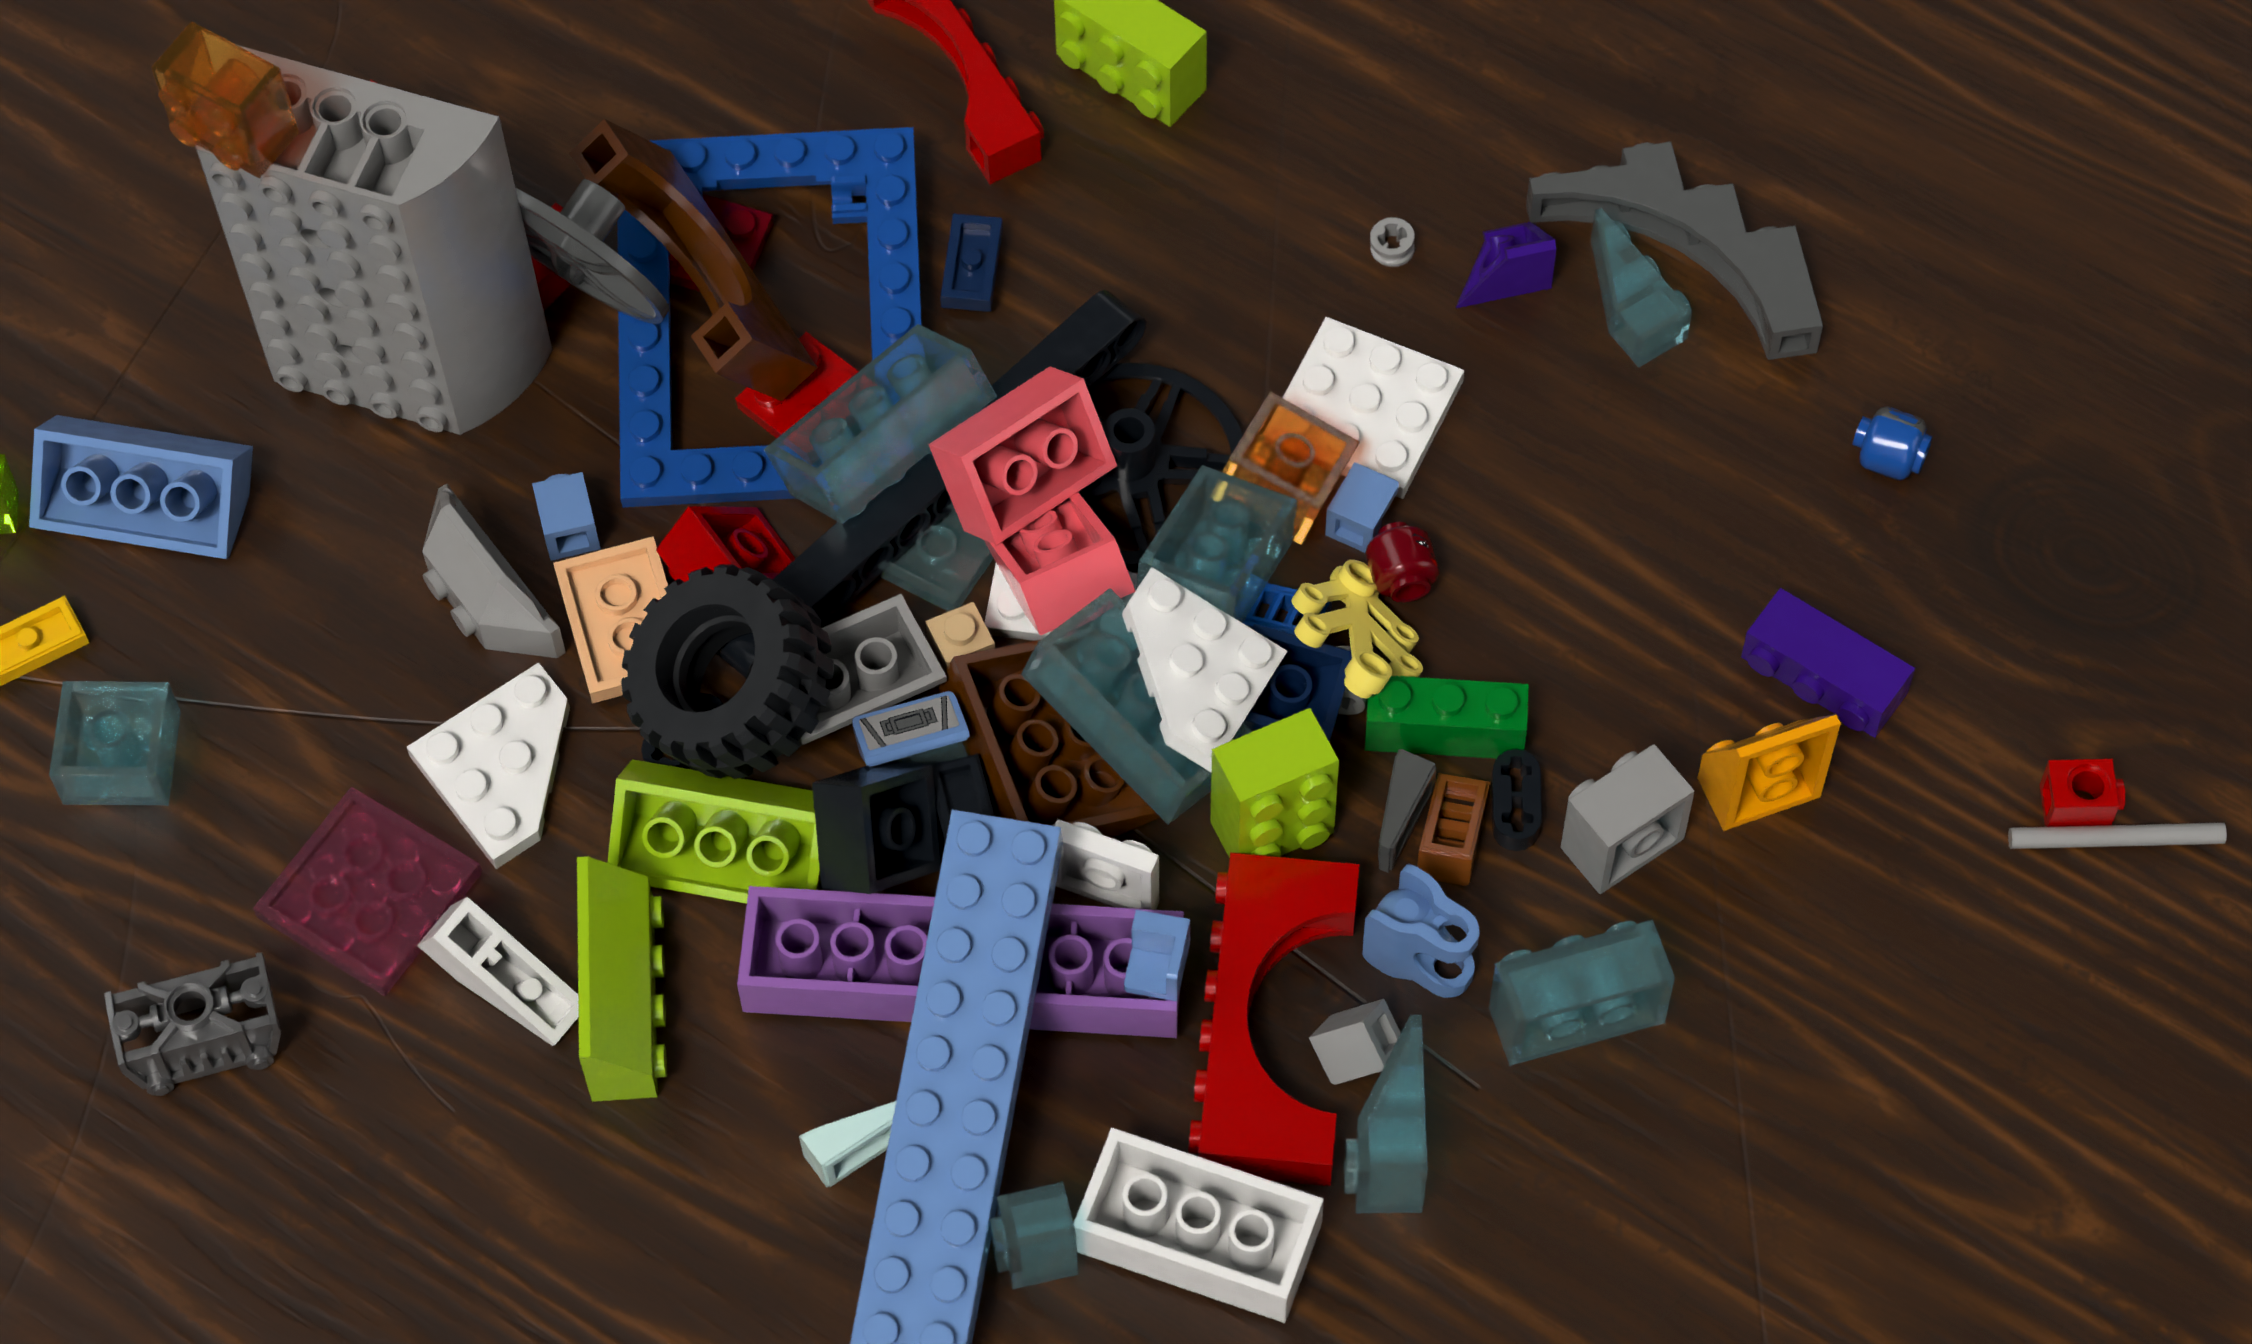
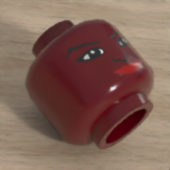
[1365,522,1439,603]

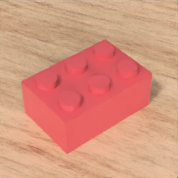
[928,366,1117,545]

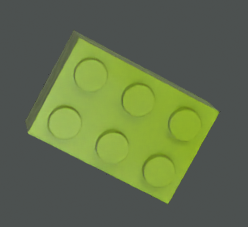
[1054,0,1207,127]
[1210,708,1339,858]

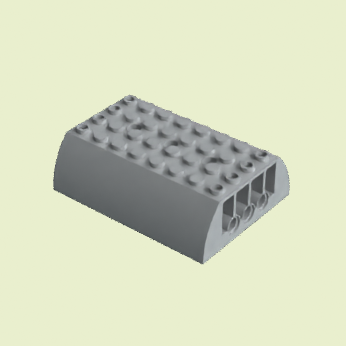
[185,35,552,435]

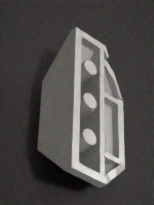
[422,484,566,658]

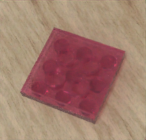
[253,787,482,996]

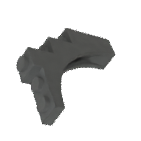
[1526,142,1823,360]

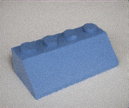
[29,415,253,559]

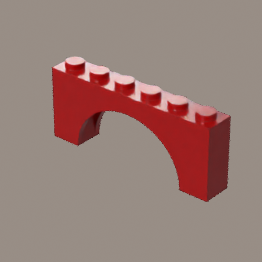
[1188,853,1360,1186]

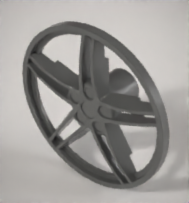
[516,179,669,324]

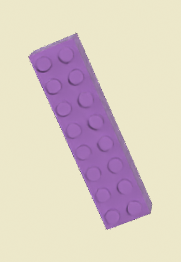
[737,886,1184,1038]

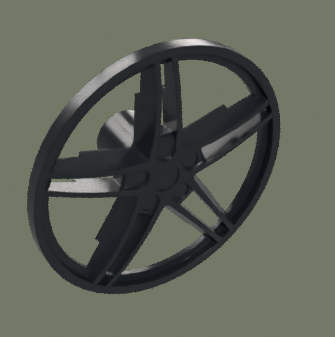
[1080,363,1247,571]

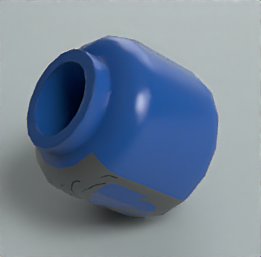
[1852,406,1933,481]

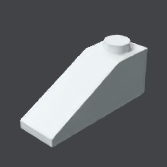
[417,897,579,1046]

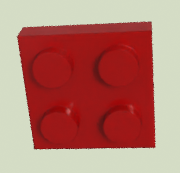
[735,332,880,464]

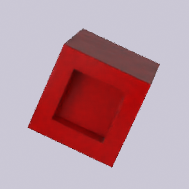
[2039,759,2125,827]

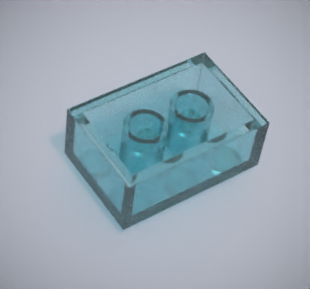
[1136,465,1298,623]
[1489,920,1675,1066]

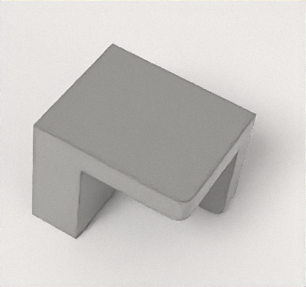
[1309,999,1407,1085]

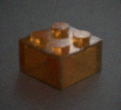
[151,21,299,179]
[1211,391,1360,545]

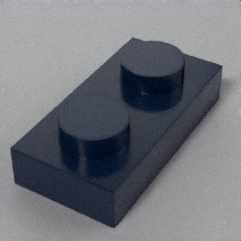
[940,214,1003,312]

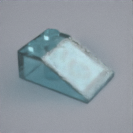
[1344,1015,1427,1213]

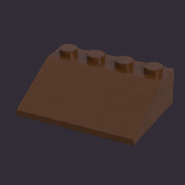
[938,628,1171,838]

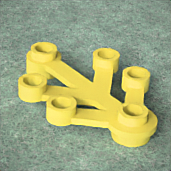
[1291,559,1423,698]

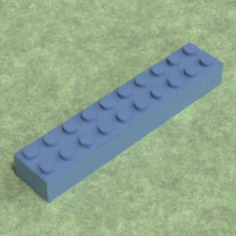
[850,810,1063,1344]

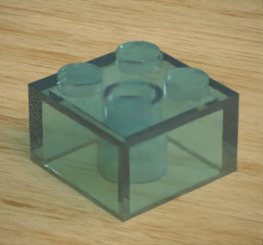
[49,681,181,806]

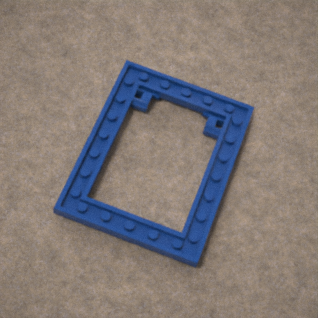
[617,127,927,508]

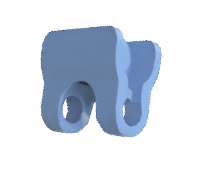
[1362,864,1480,998]

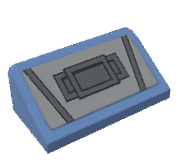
[852,691,970,767]

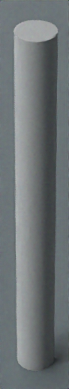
[2008,823,2227,849]

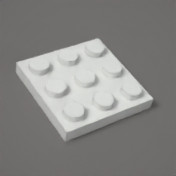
[1263,317,1465,499]

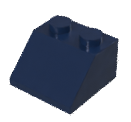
[1232,624,1352,742]

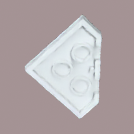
[1122,567,1287,772]
[407,662,570,869]

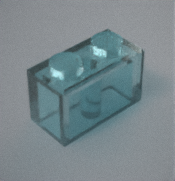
[989,1182,1078,1289]

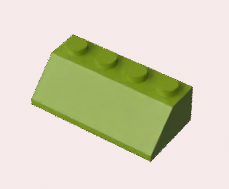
[608,759,822,904]
[577,856,667,1102]

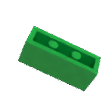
[1364,676,1529,759]

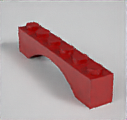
[867,0,1045,184]

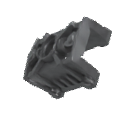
[104,952,281,1096]

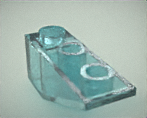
[1591,208,1692,367]

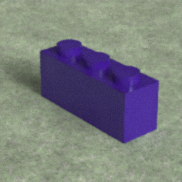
[1741,588,1915,738]

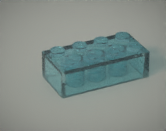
[763,324,997,524]
[1021,588,1252,825]

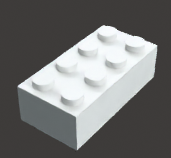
[1072,1128,1324,1323]

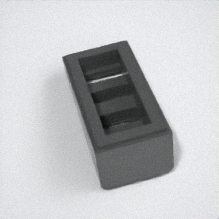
[1378,749,1436,873]

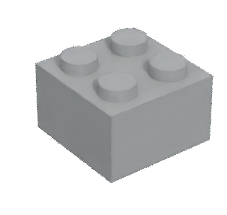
[1560,744,1695,894]

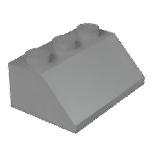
[798,594,947,745]

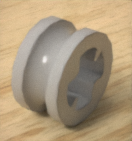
[1370,217,1415,267]

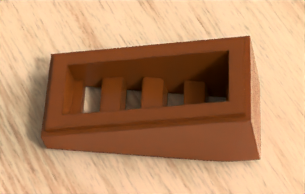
[1417,773,1490,886]

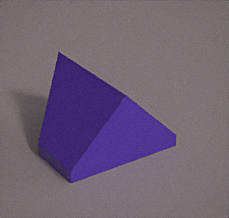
[1455,222,1556,309]

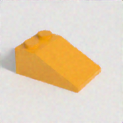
[1697,714,1841,831]

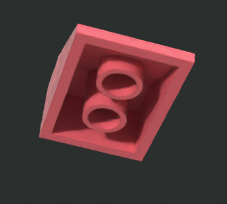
[984,492,1135,636]

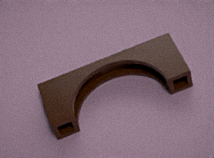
[569,119,818,401]

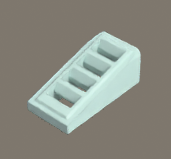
[799,1101,896,1188]

